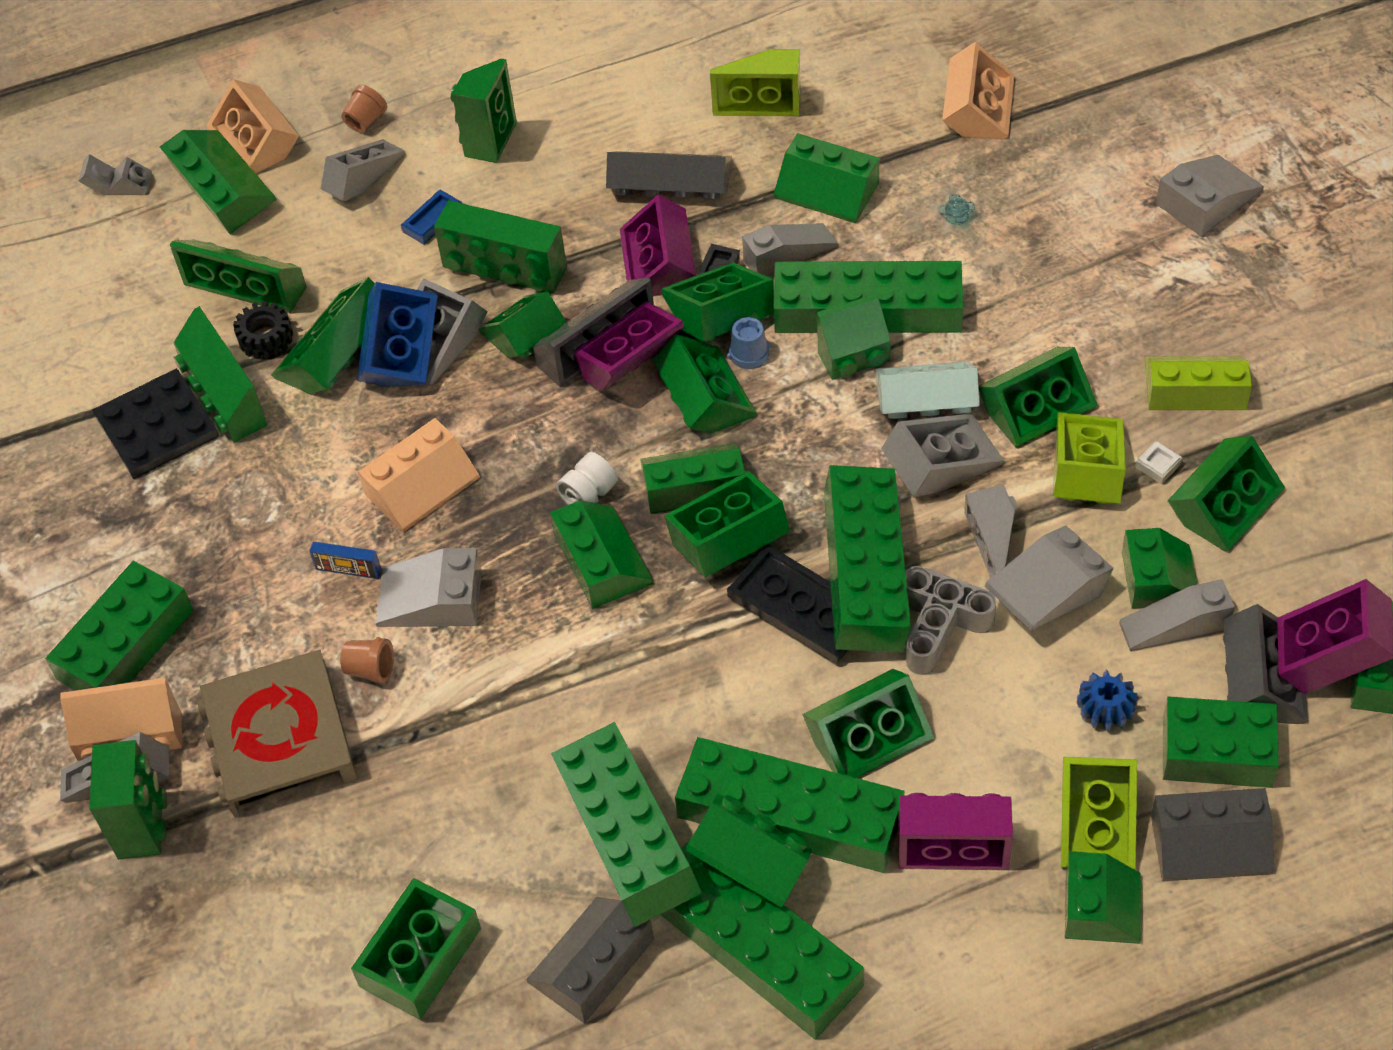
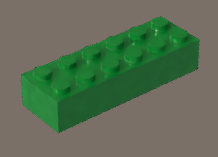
[774,261,963,333]
[824,465,911,652]
[551,722,702,927]
[675,737,905,873]
[660,840,864,1040]

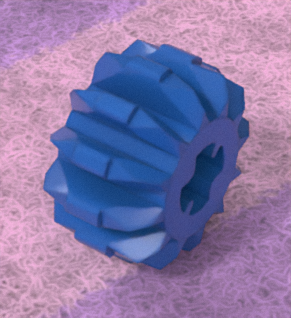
[1077,669,1138,732]

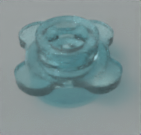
[939,194,975,225]

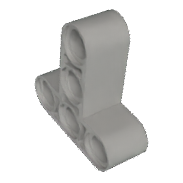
[905,566,996,675]

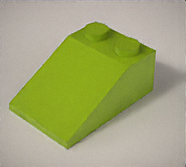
[710,49,801,116]
[1053,413,1126,504]
[1061,757,1137,869]

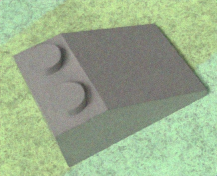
[1156,155,1264,237]
[417,278,488,385]
[881,413,1005,497]
[984,525,1113,631]
[376,548,482,627]

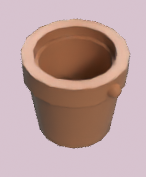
[341,85,387,133]
[340,637,394,684]

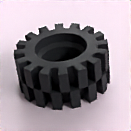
[233,301,293,360]

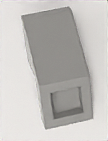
[78,154,152,195]

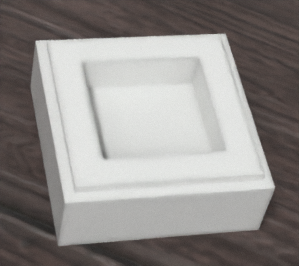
[1135,441,1183,484]

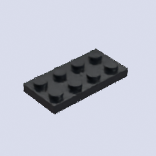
[727,544,848,664]

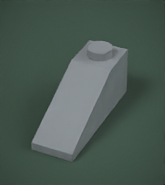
[321,139,405,201]
[742,223,838,277]
[964,484,1018,578]
[1119,579,1235,651]
[60,731,169,803]

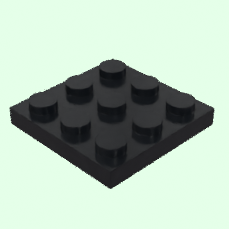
[92,368,219,479]

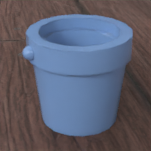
[727,317,771,369]

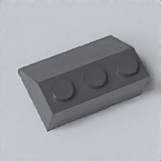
[1223,604,1308,724]
[1151,788,1274,882]
[526,897,654,1024]

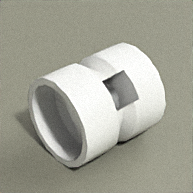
[556,452,618,505]

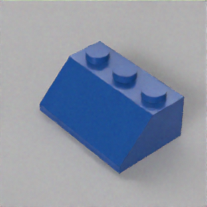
[357,282,438,387]

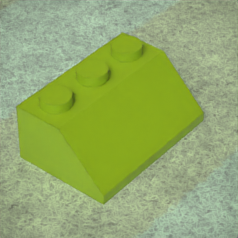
[1144,356,1252,410]

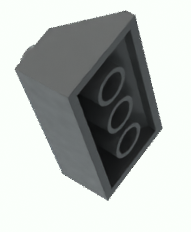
[606,151,732,199]
[533,277,654,387]

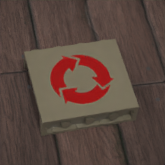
[197,650,358,818]

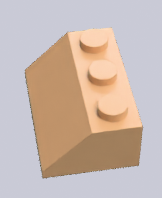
[942,42,1015,139]
[206,79,299,174]
[358,418,480,533]
[60,678,182,761]

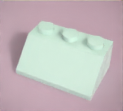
[875,361,979,419]

